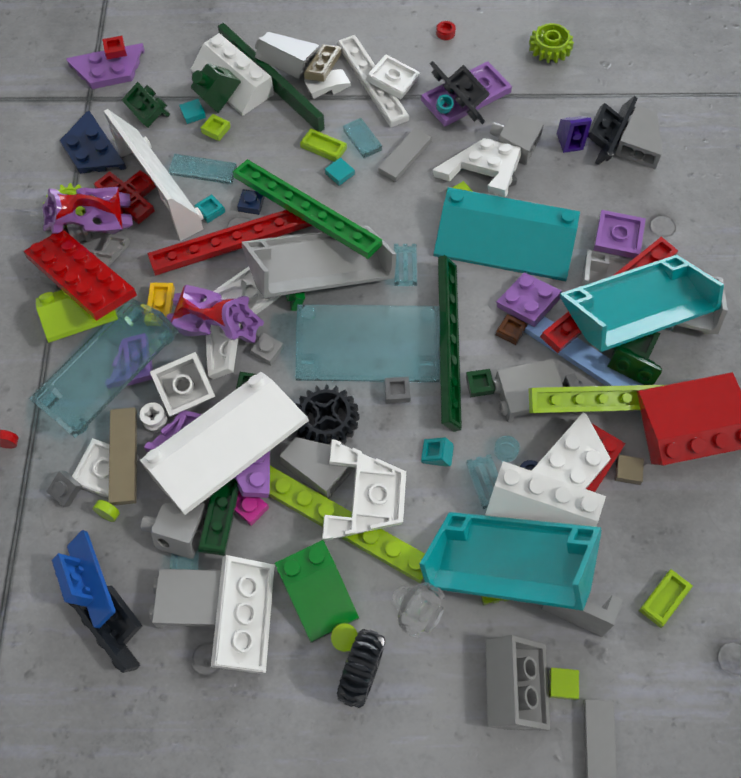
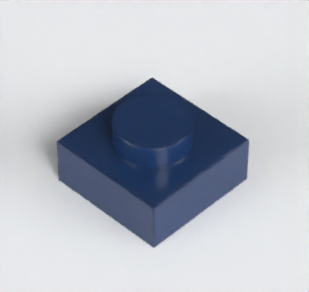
[237,189,265,215]

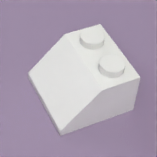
[150,352,215,417]

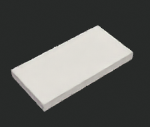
[211,555,275,674]

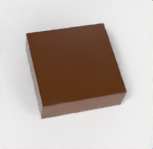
[495,314,528,345]

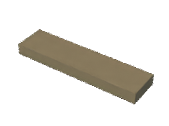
[108,407,137,506]

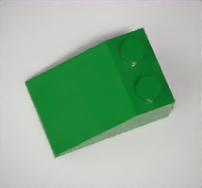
[275,540,359,643]

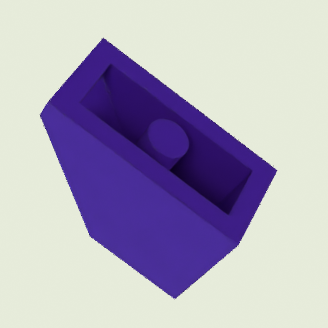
[557,116,592,153]

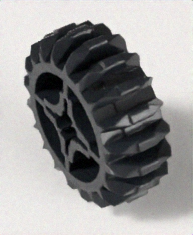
[295,384,360,444]
[337,629,385,708]

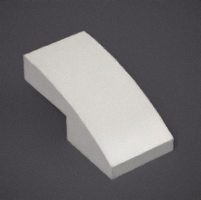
[304,69,351,99]

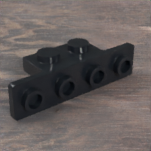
[429,61,490,125]
[587,96,638,165]
[68,585,143,673]

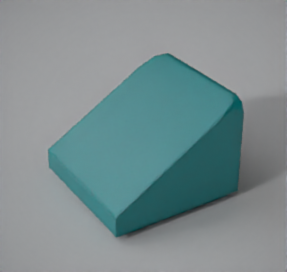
[421,437,454,467]

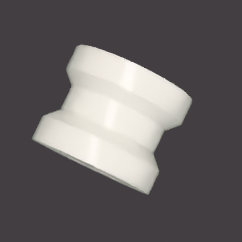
[139,403,168,433]

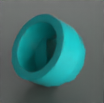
[436,95,454,114]

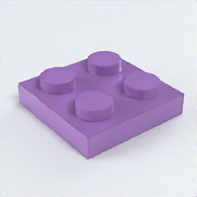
[593,210,646,259]
[496,272,562,327]

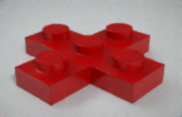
[94,170,157,224]

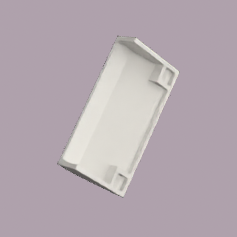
[104,109,204,241]
[140,372,309,515]

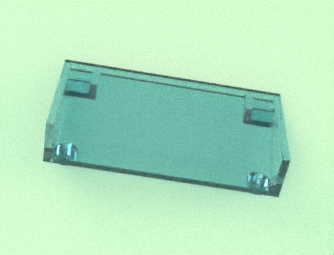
[29,298,179,438]
[296,305,440,382]

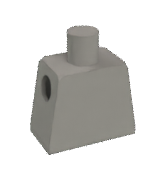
[490,115,544,165]
[141,503,206,559]

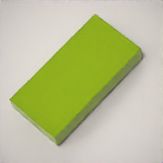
[300,128,347,162]
[638,569,693,628]

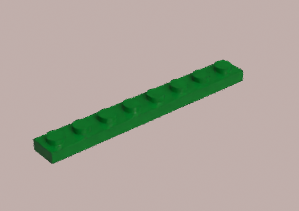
[233,159,382,259]

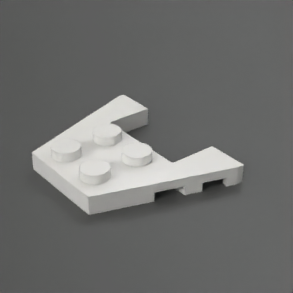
[433,138,521,197]
[322,440,406,541]

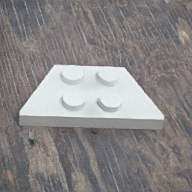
[532,412,611,489]

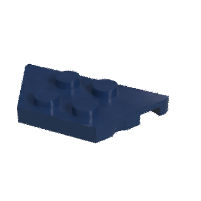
[60,111,127,174]

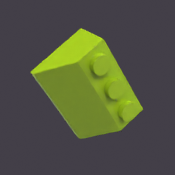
[36,290,118,343]

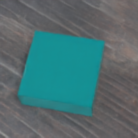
[179,99,206,124]
[325,157,355,186]
[194,194,226,223]

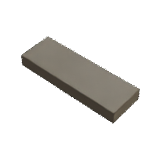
[304,44,342,82]

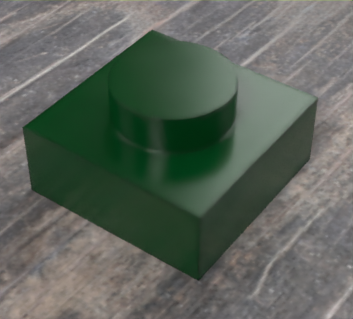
[466,369,495,398]

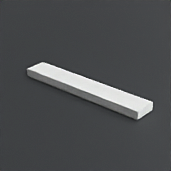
[337,35,409,128]

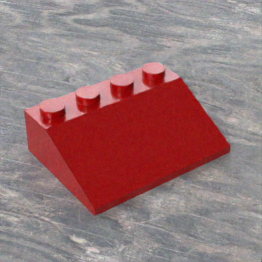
[637,372,741,466]

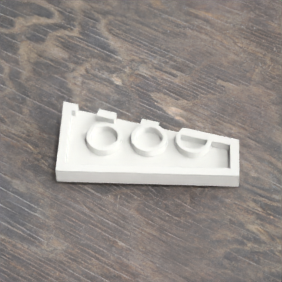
[203,279,247,379]

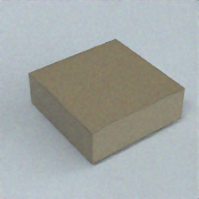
[615,455,644,485]

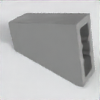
[255,32,319,79]
[615,105,663,169]
[279,437,355,499]

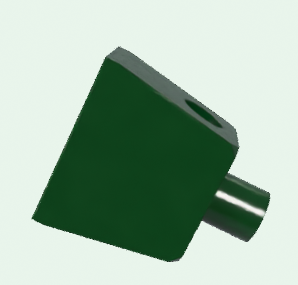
[191,63,241,113]

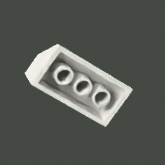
[191,33,274,116]
[485,461,606,527]

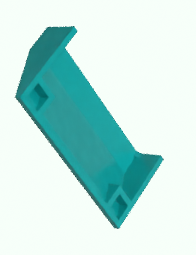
[433,187,580,281]
[560,255,724,352]
[419,512,602,611]

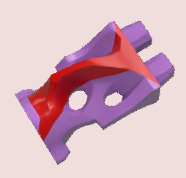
[42,187,133,235]
[165,285,264,343]

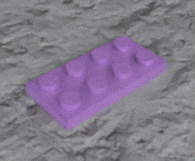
[421,61,512,127]

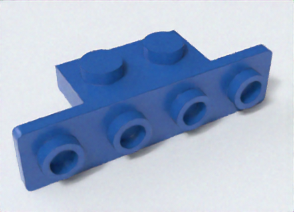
[52,530,115,628]

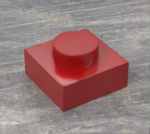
[102,36,127,60]

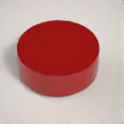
[436,21,456,40]
[0,430,19,449]

